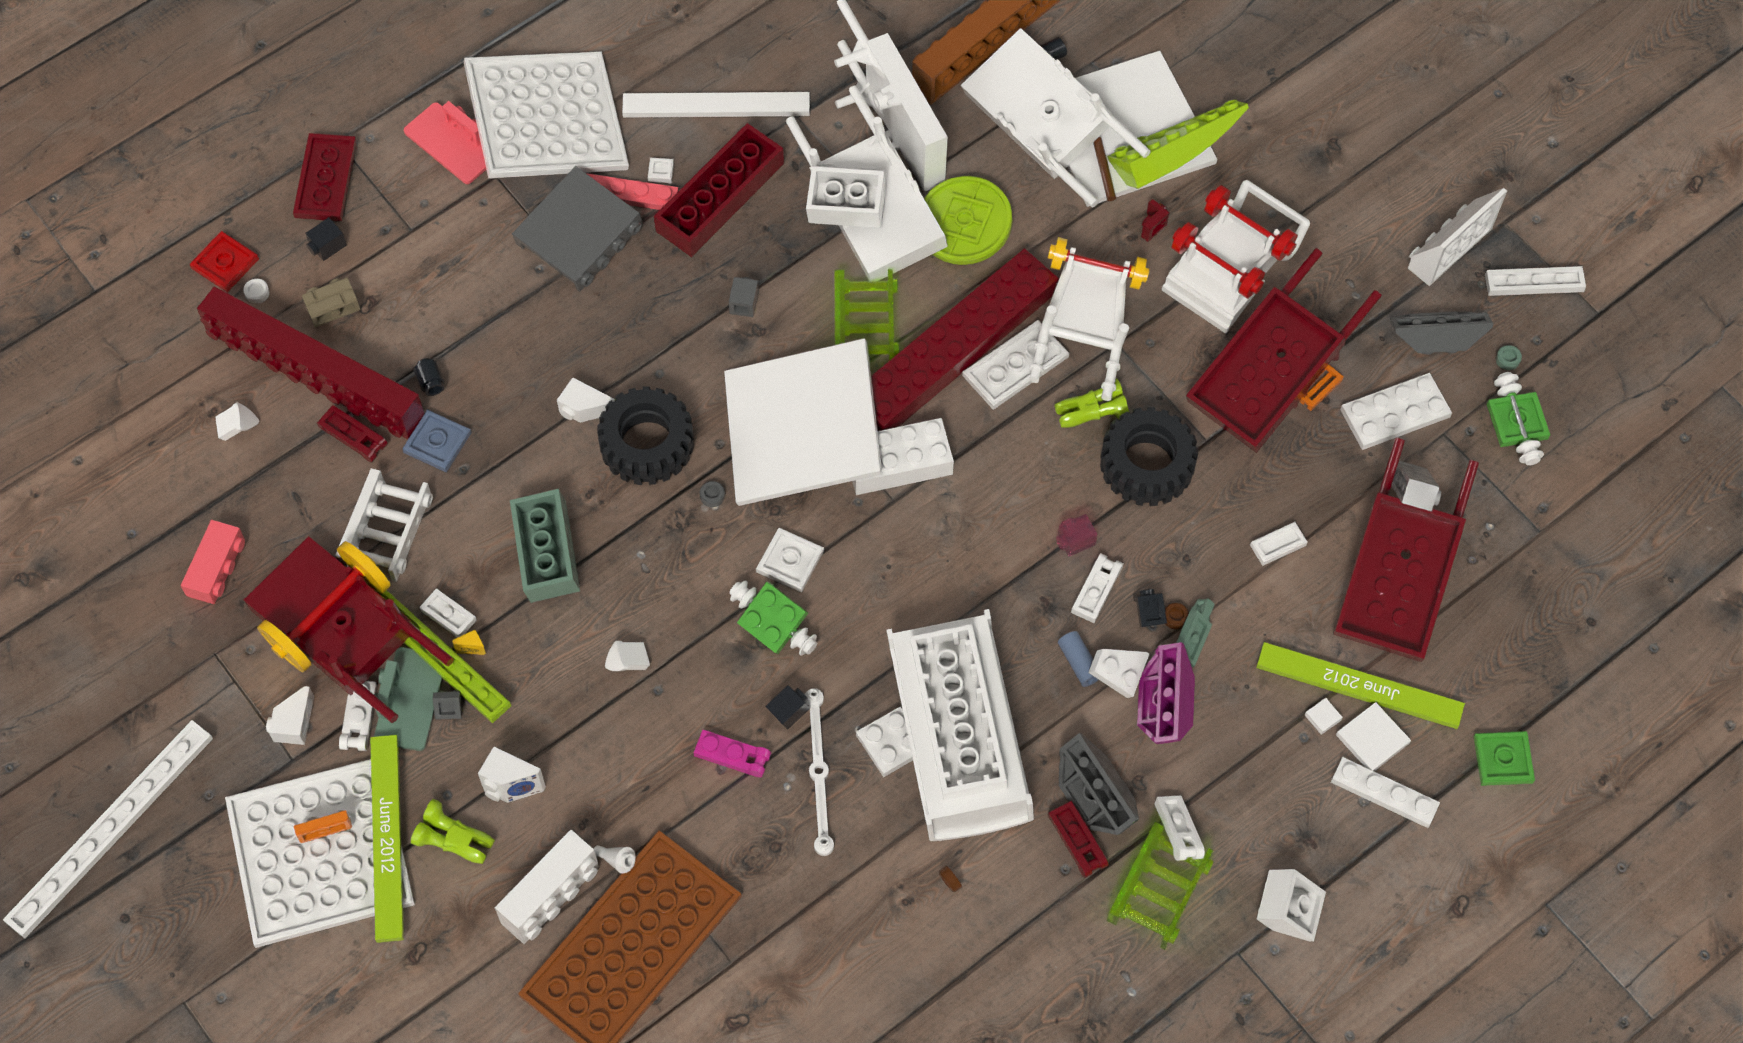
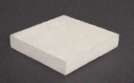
[756,528,824,593]
[1336,702,1411,771]

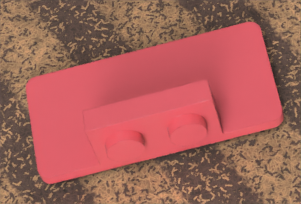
[404,101,486,184]

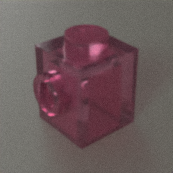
[1056,514,1098,557]

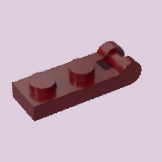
[317,405,388,463]
[1048,801,1109,878]

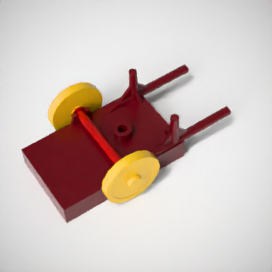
[244,536,454,723]

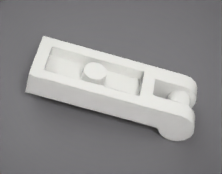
[1071,553,1124,623]
[339,681,378,751]
[1154,795,1205,861]

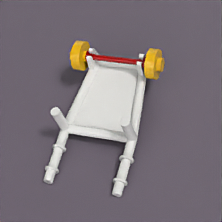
[1029,237,1149,401]

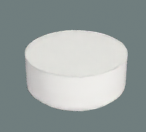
[244,279,270,304]

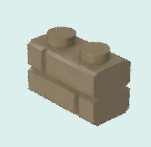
[301,278,360,328]

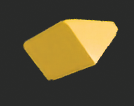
[452,630,486,655]

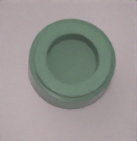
[1496,345,1522,371]

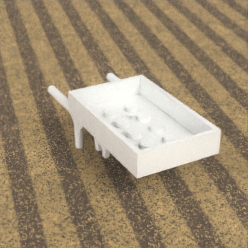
[834,0,948,192]
[961,28,1151,207]
[786,85,947,284]

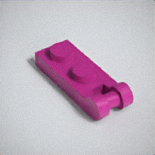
[693,730,771,778]

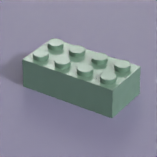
[510,489,580,603]

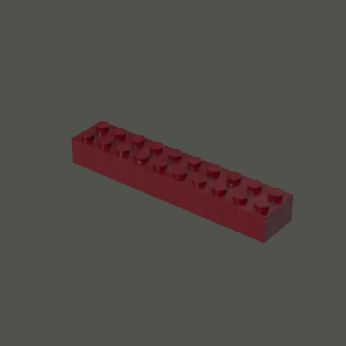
[871,248,1059,431]
[197,286,425,440]

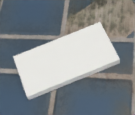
[962,320,1069,410]

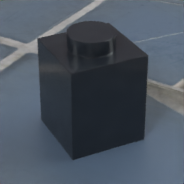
[305,217,347,261]
[765,685,810,730]

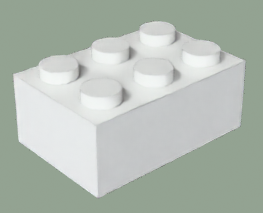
[806,166,886,228]

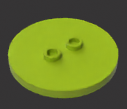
[924,176,1013,265]

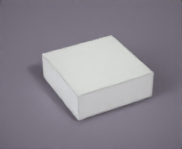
[648,158,674,183]
[1305,698,1343,735]

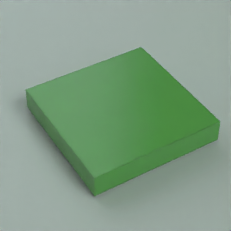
[1474,731,1535,786]

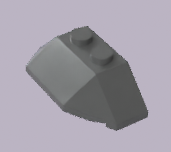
[1390,311,1493,355]
[1059,733,1139,835]

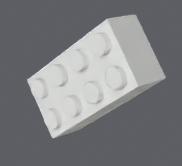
[852,418,954,495]
[495,830,599,944]

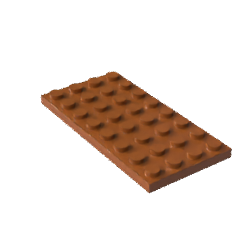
[518,830,742,1043]

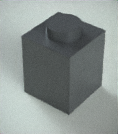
[729,277,759,317]

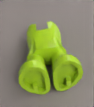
[1054,378,1130,428]
[411,799,495,864]

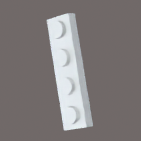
[1485,266,1586,296]
[1331,757,1440,828]

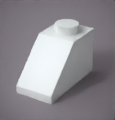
[557,378,615,423]
[266,686,314,745]

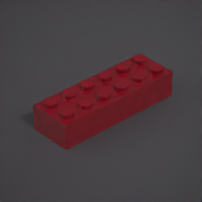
[654,123,784,257]

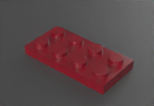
[293,133,357,221]

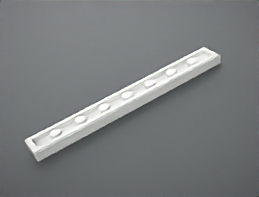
[623,92,810,118]

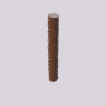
[1093,137,1116,201]

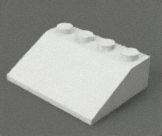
[1408,188,1507,286]

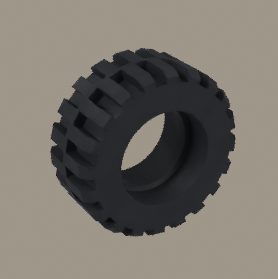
[597,386,694,485]
[1100,407,1198,506]

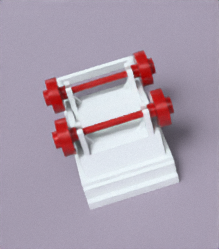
[1162,180,1310,333]

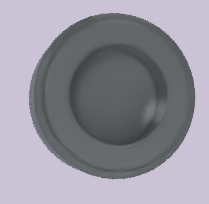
[699,481,725,507]

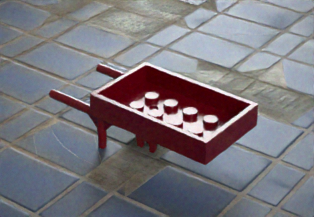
[1186,248,1382,453]
[1333,438,1479,662]

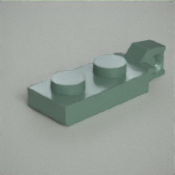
[1176,598,1215,668]

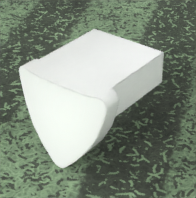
[215,402,259,441]
[605,641,650,671]

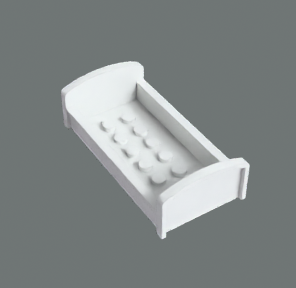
[887,609,1034,841]

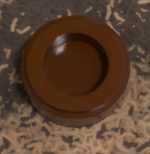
[1165,603,1189,630]
[939,865,962,893]

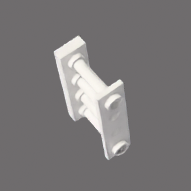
[335,468,433,582]

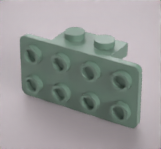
[374,647,443,751]

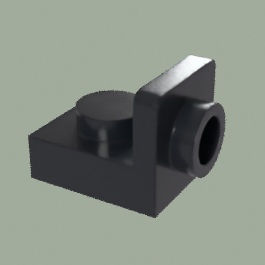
[1133,588,1167,627]

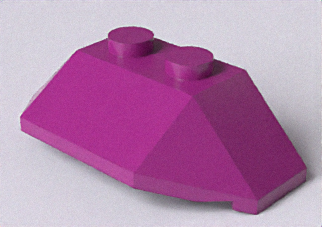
[1137,642,1195,744]

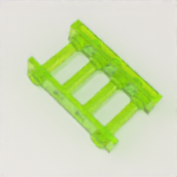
[835,269,899,361]
[1107,822,1214,950]

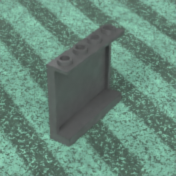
[512,166,643,292]

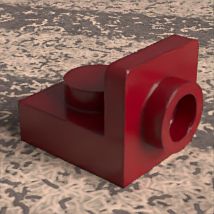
[1141,199,1170,242]

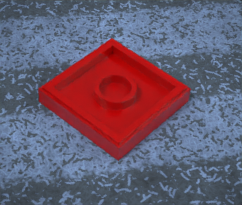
[190,231,259,293]

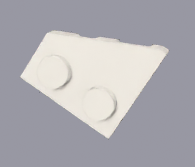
[1088,649,1149,698]

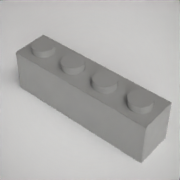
[1392,461,1441,511]

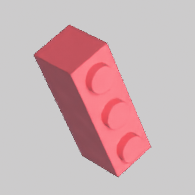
[181,520,245,604]

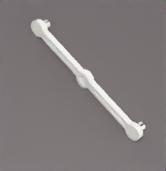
[805,688,834,856]

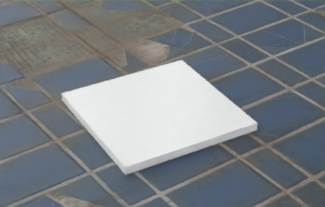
[464,51,629,178]
[1048,51,1217,207]
[724,339,882,506]
[225,759,415,948]

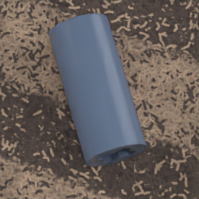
[1058,631,1099,687]

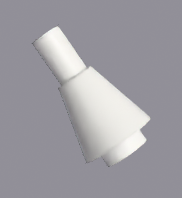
[594,845,636,873]

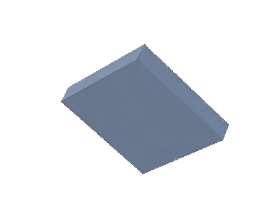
[402,410,471,473]

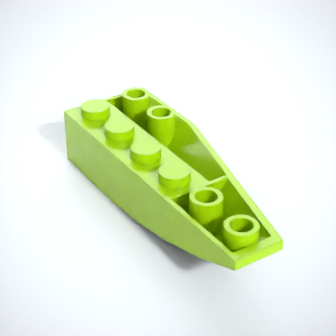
[1107,100,1249,189]

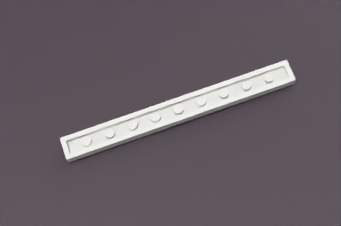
[3,720,213,939]

